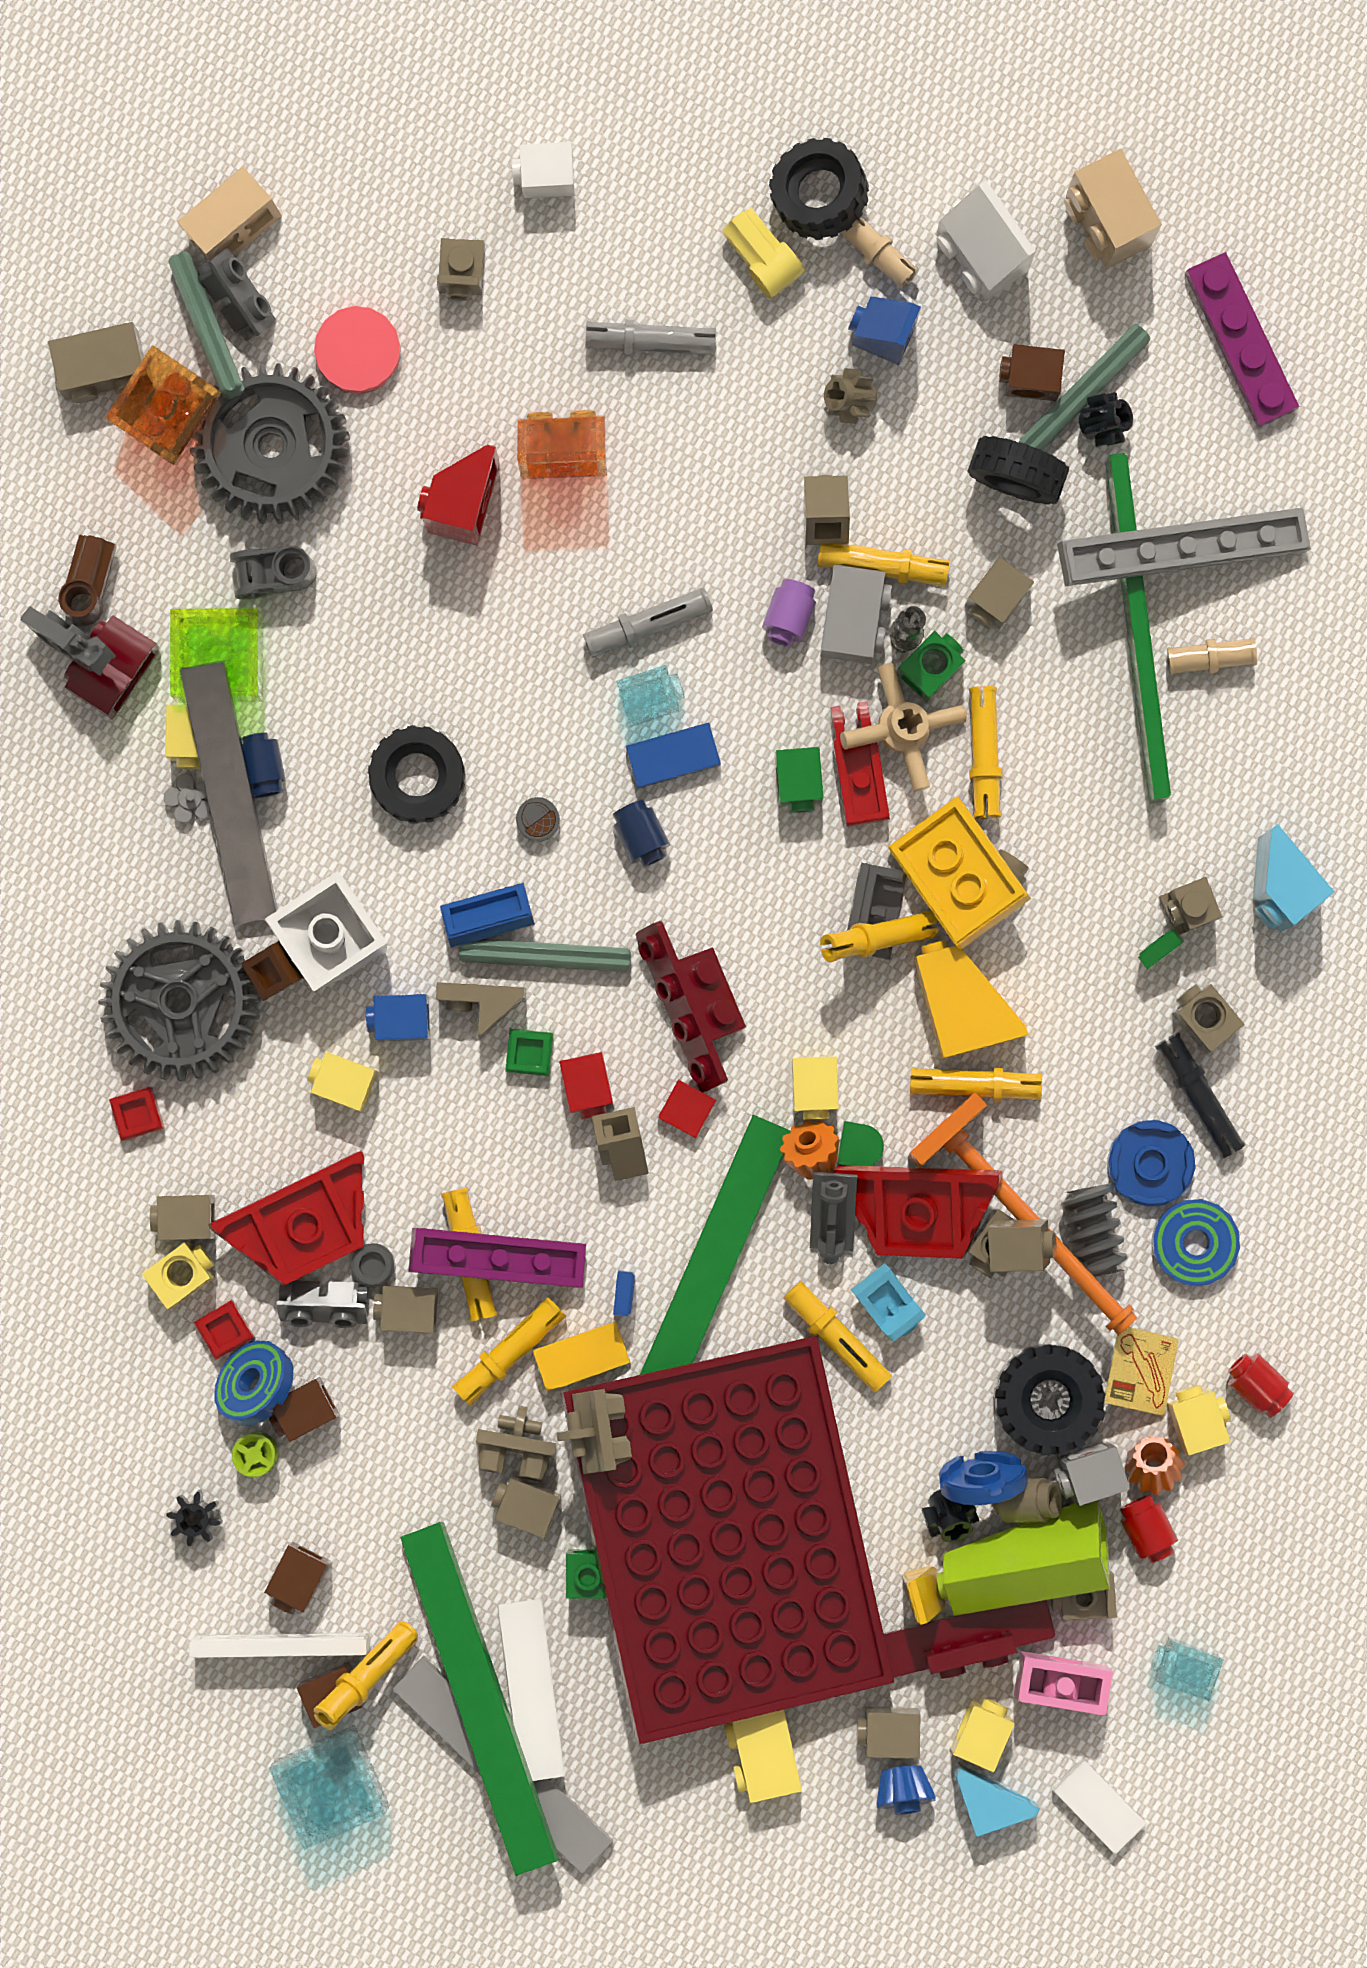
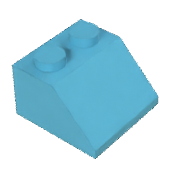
[1253,824,1335,932]

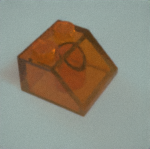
[105,345,221,465]
[517,410,607,479]

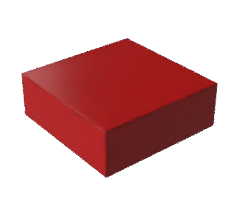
[658,1079,716,1138]
[109,1086,165,1141]
[194,1300,255,1360]

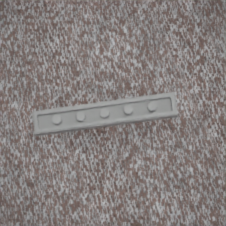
[1057,507,1311,587]
[392,1655,613,1874]

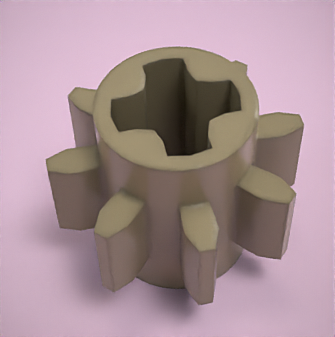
[824,368,877,424]

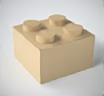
[1064,148,1162,270]

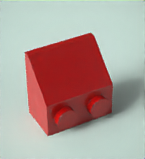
[417,444,500,546]

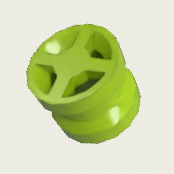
[232,1431,279,1477]

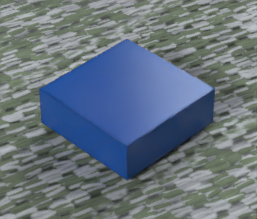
[613,1270,635,1316]

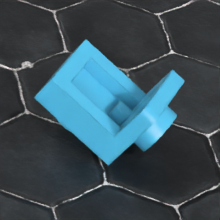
[851,1263,926,1342]

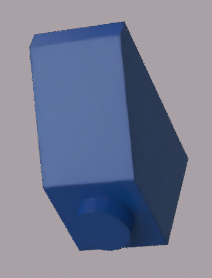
[848,296,921,365]

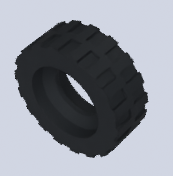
[769,137,869,240]
[967,436,1069,505]
[368,725,466,824]

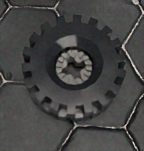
[993,1344,1106,1456]

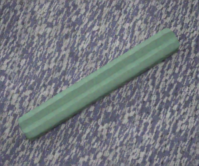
[168,251,244,399]
[1019,324,1151,450]
[459,939,631,972]

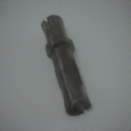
[889,606,926,653]

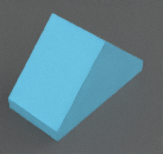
[953,1763,1040,1837]

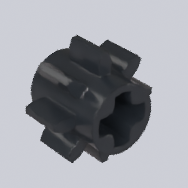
[1079,392,1133,447]
[921,1489,979,1543]
[166,1490,223,1547]

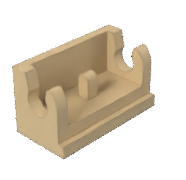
[177,167,282,260]

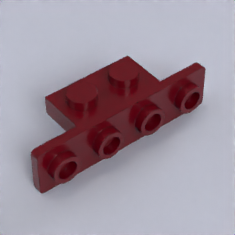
[635,921,746,1093]
[884,1600,1055,1679]

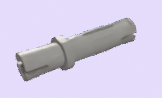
[585,319,716,356]
[583,587,713,658]

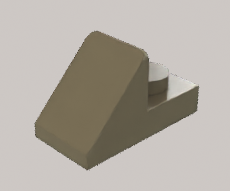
[436,982,526,1039]

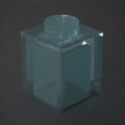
[616,665,685,727]
[1151,1637,1224,1702]

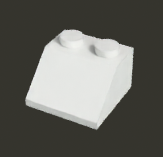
[936,180,1036,301]
[265,871,387,992]

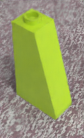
[937,1500,1110,1616]

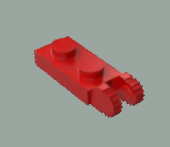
[830,701,890,827]

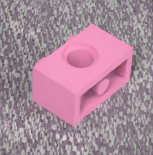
[1014,1651,1113,1716]

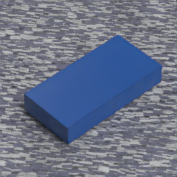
[626,722,721,789]
[440,883,535,948]

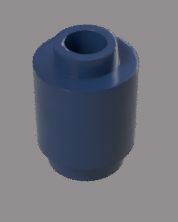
[242,732,286,799]
[613,799,670,867]

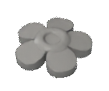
[164,773,211,824]

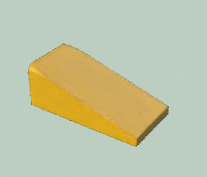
[533,1321,631,1392]
[902,1566,945,1625]

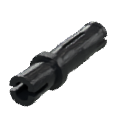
[1154,1032,1246,1159]

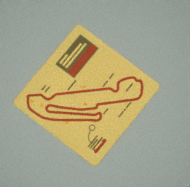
[1105,1327,1178,1415]

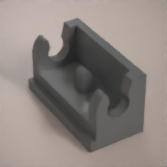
[847,862,907,960]

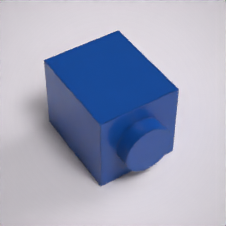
[366,994,431,1042]

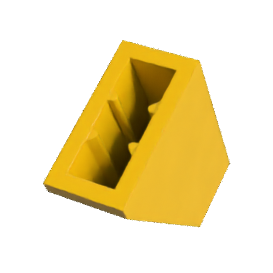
[914,940,1029,1059]

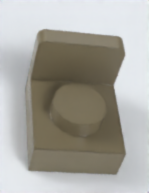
[437,238,485,301]

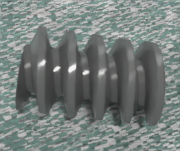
[1060,1184,1128,1277]

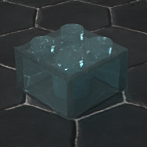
[269,1724,390,1850]

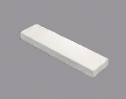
[497,1599,565,1781]
[189,1633,370,1658]

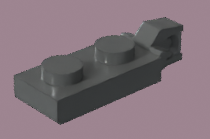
[20,606,116,676]

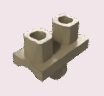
[557,1389,632,1474]
[476,1405,556,1481]

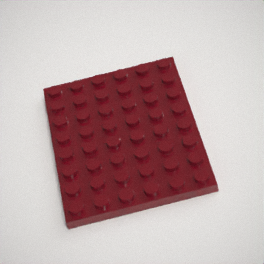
[560,1336,895,1745]

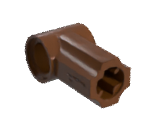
[58,535,117,626]

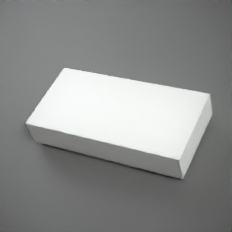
[1052,1758,1147,1855]

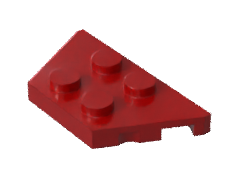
[208,1150,364,1286]
[834,1165,1003,1259]

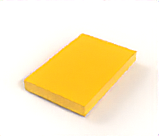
[888,796,1031,950]

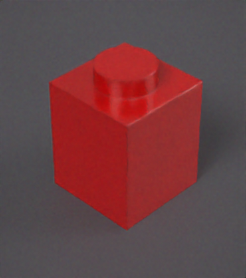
[559,1052,614,1120]

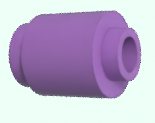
[762,579,816,647]

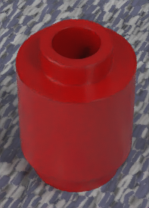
[1228,1353,1294,1418]
[1119,1494,1178,1563]

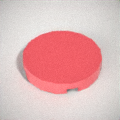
[314,306,401,394]

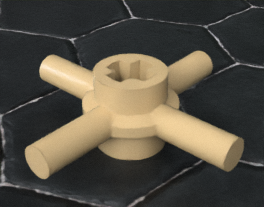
[840,663,967,792]

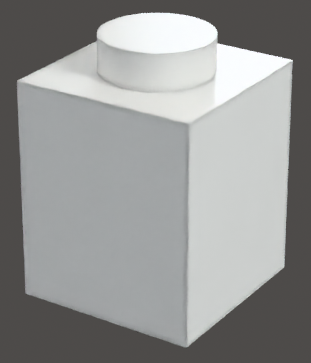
[512,142,575,199]

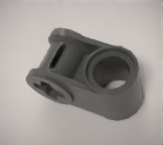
[230,546,317,599]

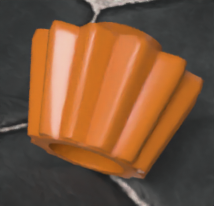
[780,1120,840,1180]
[1124,1435,1185,1495]

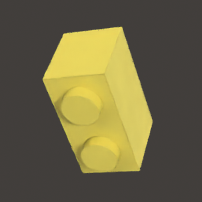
[724,1710,802,1803]

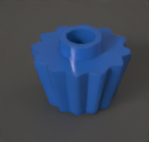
[876,1765,936,1815]

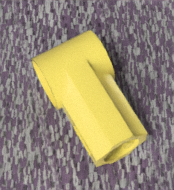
[722,207,805,299]

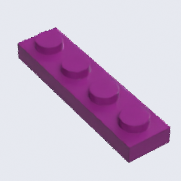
[1185,252,1300,428]
[408,1228,586,1288]

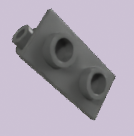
[196,247,276,341]
[809,1172,857,1264]
[276,1280,368,1328]

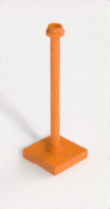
[908,1092,1138,1336]

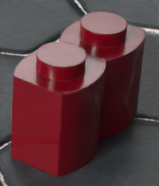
[64,615,160,720]

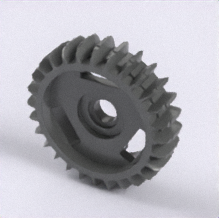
[190,363,350,524]
[98,920,261,1081]

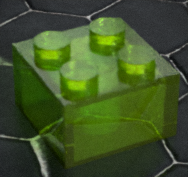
[170,608,264,703]

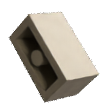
[48,322,150,403]

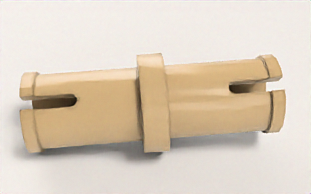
[839,217,919,290]
[1167,638,1258,675]

